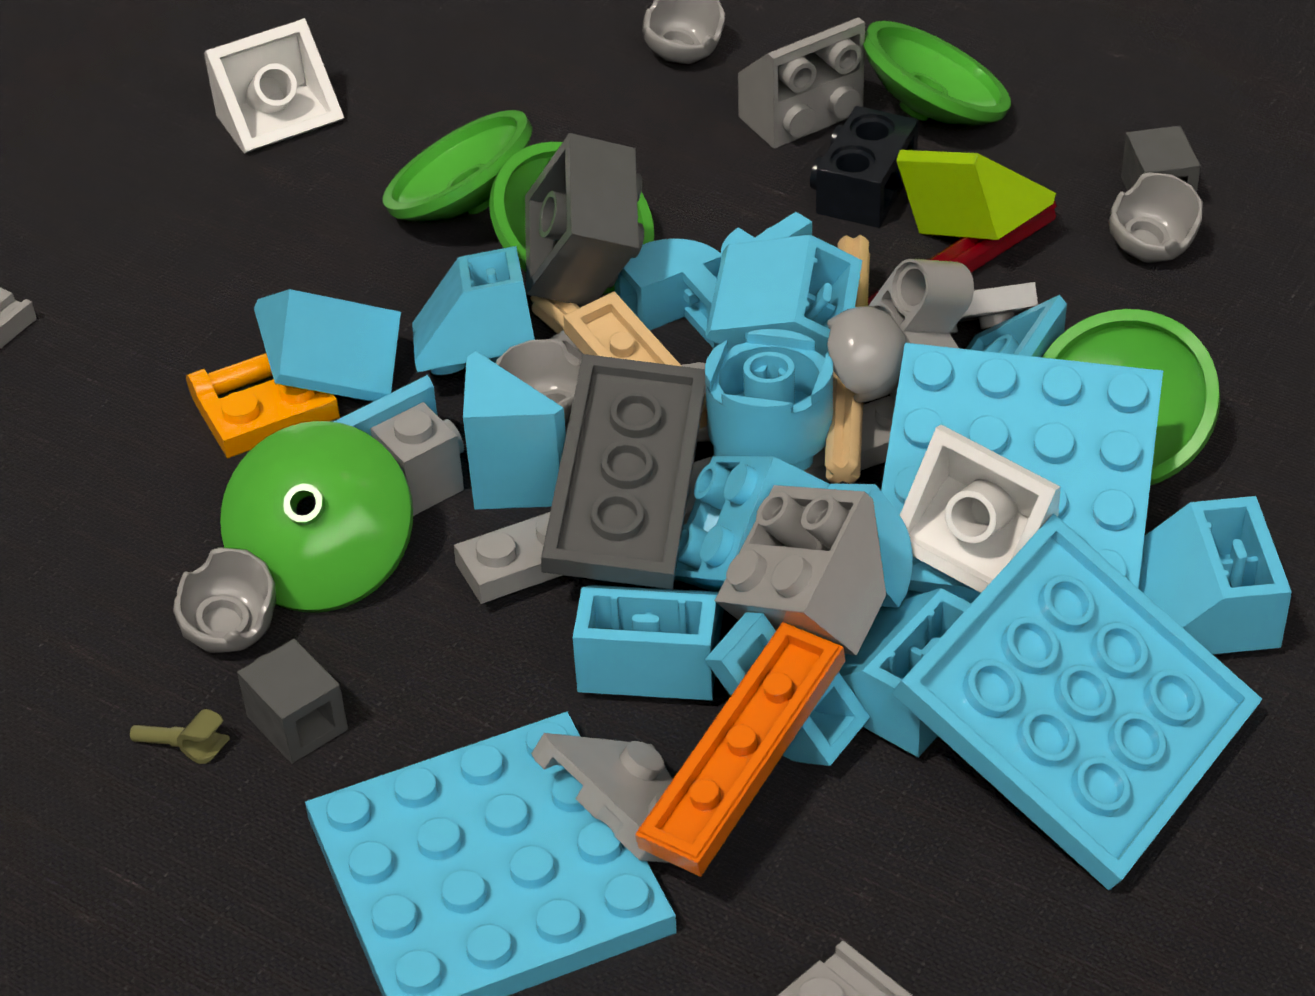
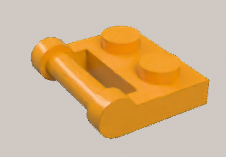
[186,353,340,458]

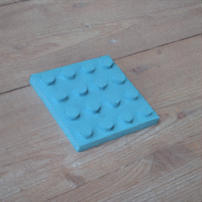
[881,343,1163,599]
[891,513,1262,890]
[305,712,677,996]

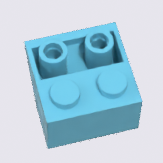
[705,235,863,358]
[412,246,535,375]
[675,456,830,592]
[1138,496,1292,654]
[572,585,724,700]
[839,588,972,757]

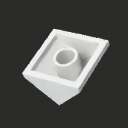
[204,18,344,154]
[900,425,1061,593]

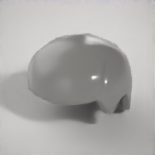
[642,0,725,65]
[1108,172,1203,263]
[827,306,907,403]
[496,339,581,424]
[173,547,276,653]

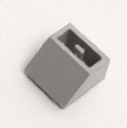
[738,17,865,149]
[715,485,886,656]

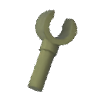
[130,709,230,764]

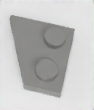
[531,733,673,863]

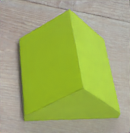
[896,150,1056,240]

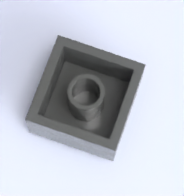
[525,133,644,306]

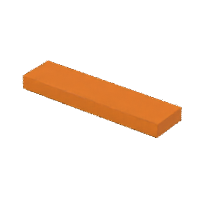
[635,622,845,877]

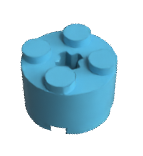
[705,329,833,471]

